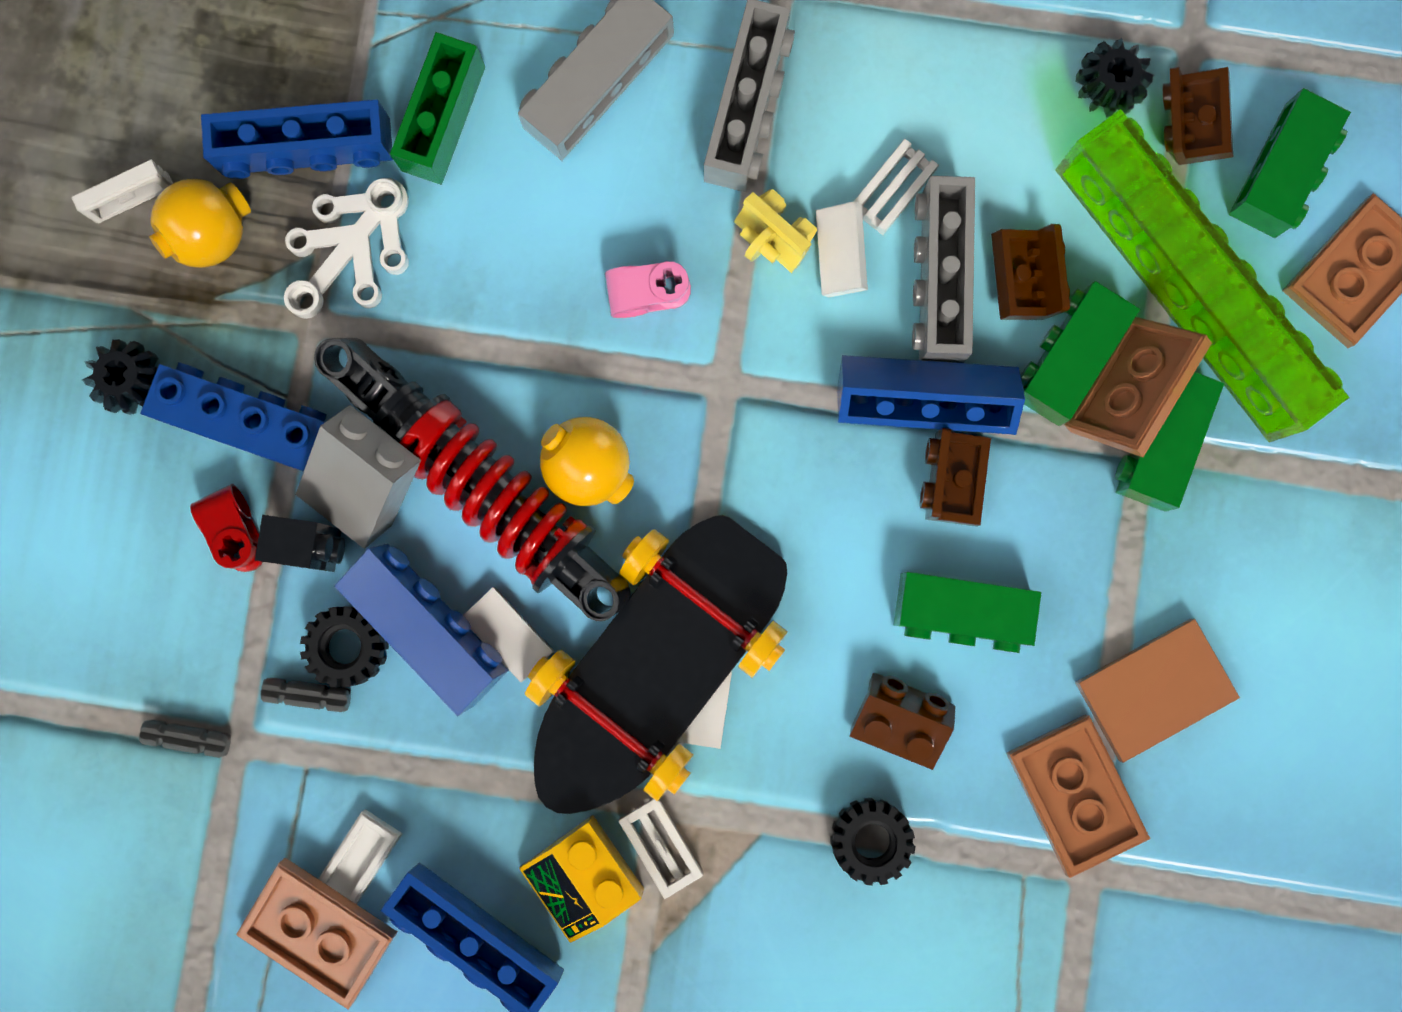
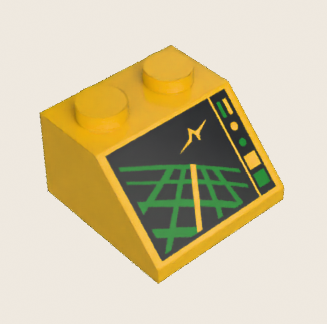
[519,815,644,943]

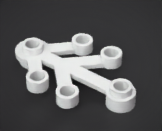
[284,178,409,319]

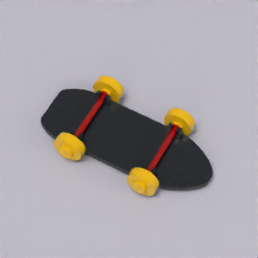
[525,515,788,814]

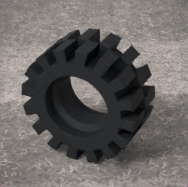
[300,606,389,688]
[830,798,916,886]

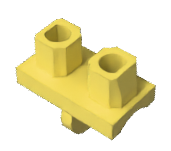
[734,189,817,273]

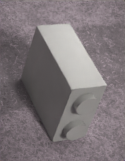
[295,405,421,549]

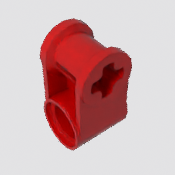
[190,484,263,572]

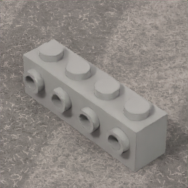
[518,0,674,161]
[704,0,795,192]
[912,176,975,363]

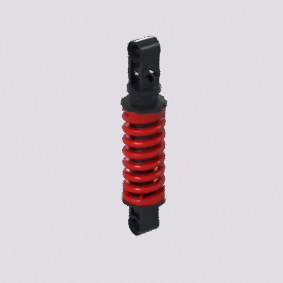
[314,338,630,621]

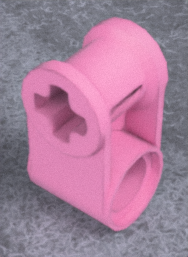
[605,261,691,318]

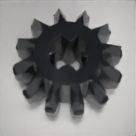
[1075,38,1154,118]
[82,339,159,415]

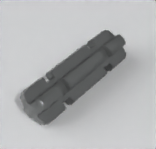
[261,678,351,712]
[139,720,231,758]

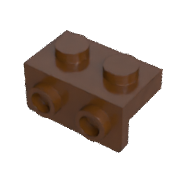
[1162,67,1233,165]
[991,224,1070,320]
[919,428,991,527]
[849,673,956,770]

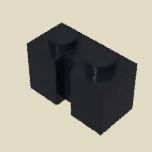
[255,515,345,572]

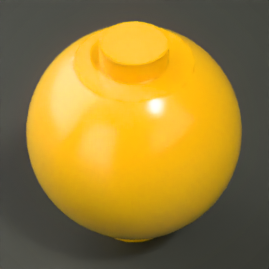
[149,179,251,268]
[540,417,634,506]

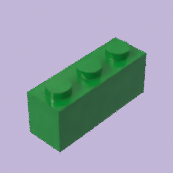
[390,32,485,185]
[1229,88,1351,238]
[1021,281,1140,426]
[1115,372,1225,512]
[893,572,1042,653]

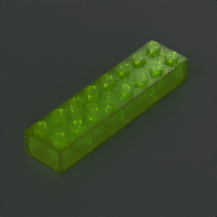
[1055,109,1350,442]

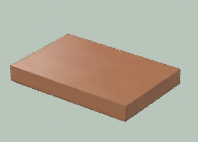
[1282,193,1402,348]
[1064,317,1212,457]
[1075,619,1240,763]
[1006,715,1150,878]
[236,858,398,1010]

